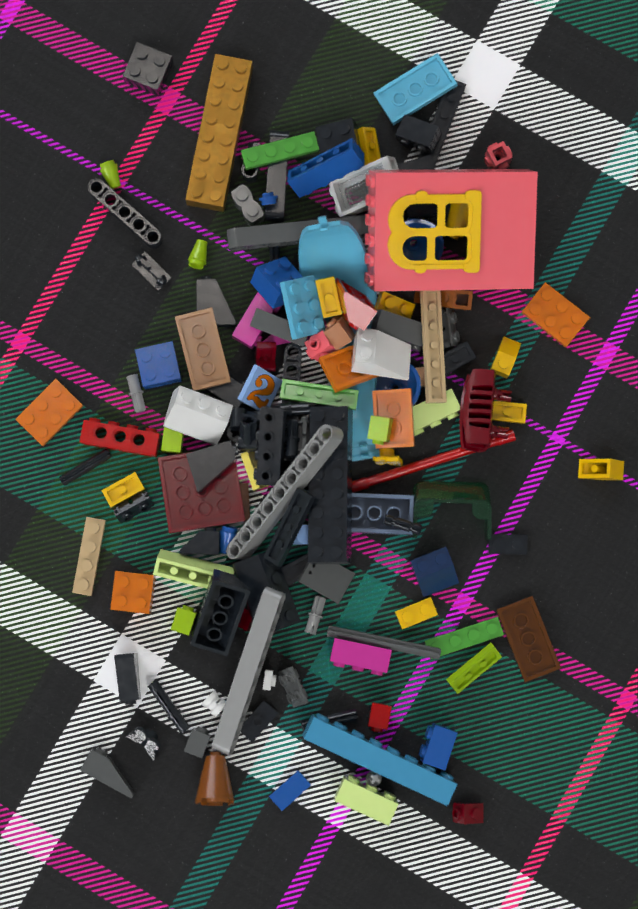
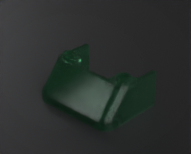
[412,481,492,540]

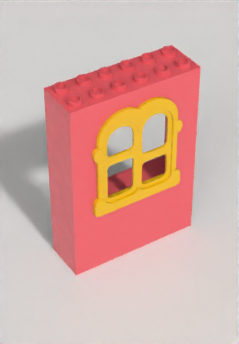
[364,169,538,291]

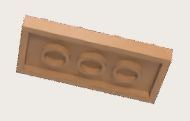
[175,307,231,391]

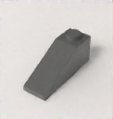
[80,747,135,798]

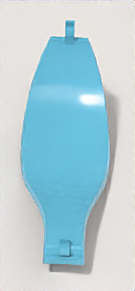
[298,216,379,462]

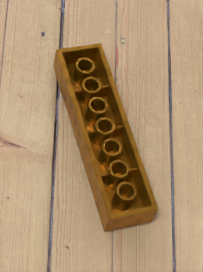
[185,54,253,212]

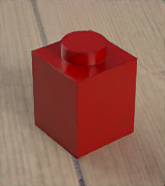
[368,702,392,732]

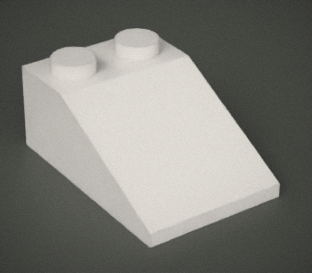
[351,328,411,381]

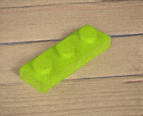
[446,643,502,694]

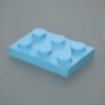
[280,275,325,340]

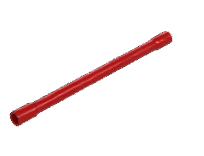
[352,430,516,493]

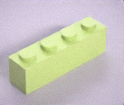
[413,389,460,436]
[153,549,234,589]

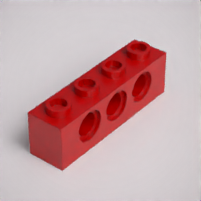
[79,418,161,458]

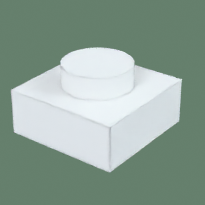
[263,669,277,690]

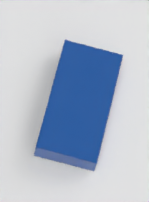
[269,770,311,811]

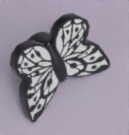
[125,727,161,761]

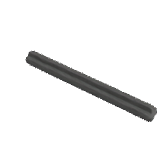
[327,625,441,660]

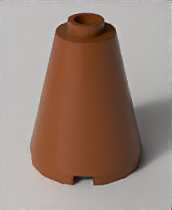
[195,752,234,806]

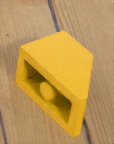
[490,336,521,379]
[578,459,624,480]

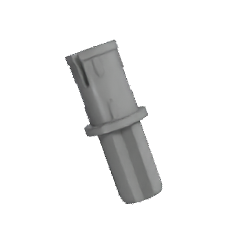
[126,374,146,413]
[304,596,326,635]
[366,771,382,786]

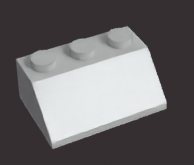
[163,386,233,445]

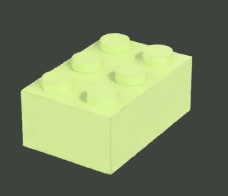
[334,774,398,826]

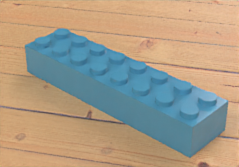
[302,713,457,806]

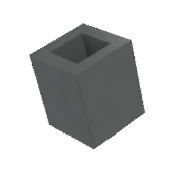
[184,726,211,758]

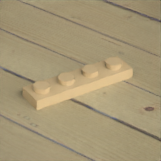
[72,517,106,596]

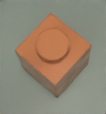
[323,317,355,351]

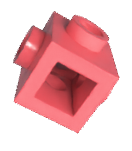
[484,141,513,169]
[304,330,336,362]

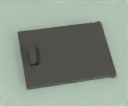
[298,563,355,604]

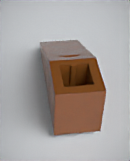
[414,290,473,310]

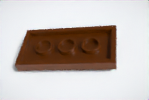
[496,596,561,682]

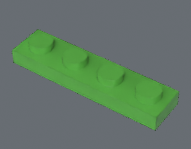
[241,131,319,170]
[279,379,359,410]
[424,617,504,659]

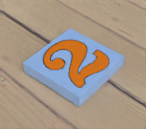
[237,365,282,411]

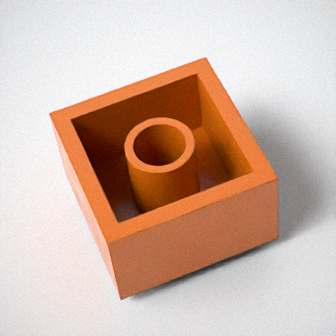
[110,571,156,614]

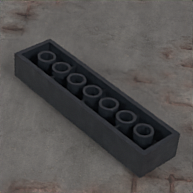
[308,406,353,565]

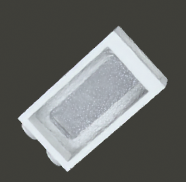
[329,156,399,217]

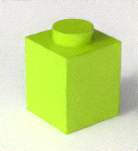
[367,415,393,445]
[161,427,184,454]
[170,605,197,635]

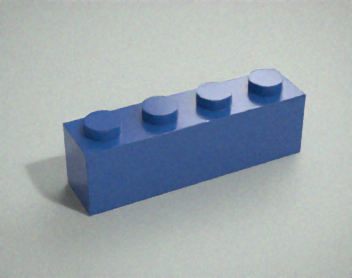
[287,138,364,198]

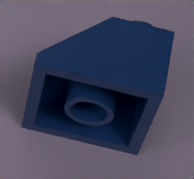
[409,547,459,597]

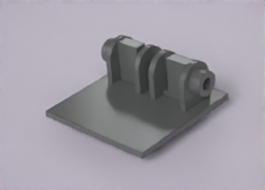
[278,666,309,708]

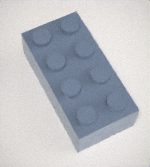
[352,493,414,535]

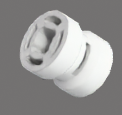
[201,690,226,717]

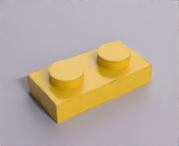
[357,127,381,166]
[315,276,342,318]
[375,291,415,319]
[492,401,527,424]
[101,472,145,508]
[395,597,438,630]

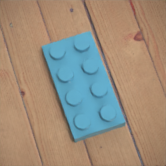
[373,53,458,125]

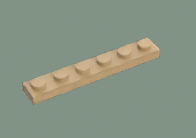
[420,290,447,403]

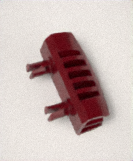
[460,369,512,453]

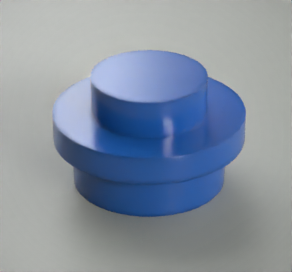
[259,192,278,205]

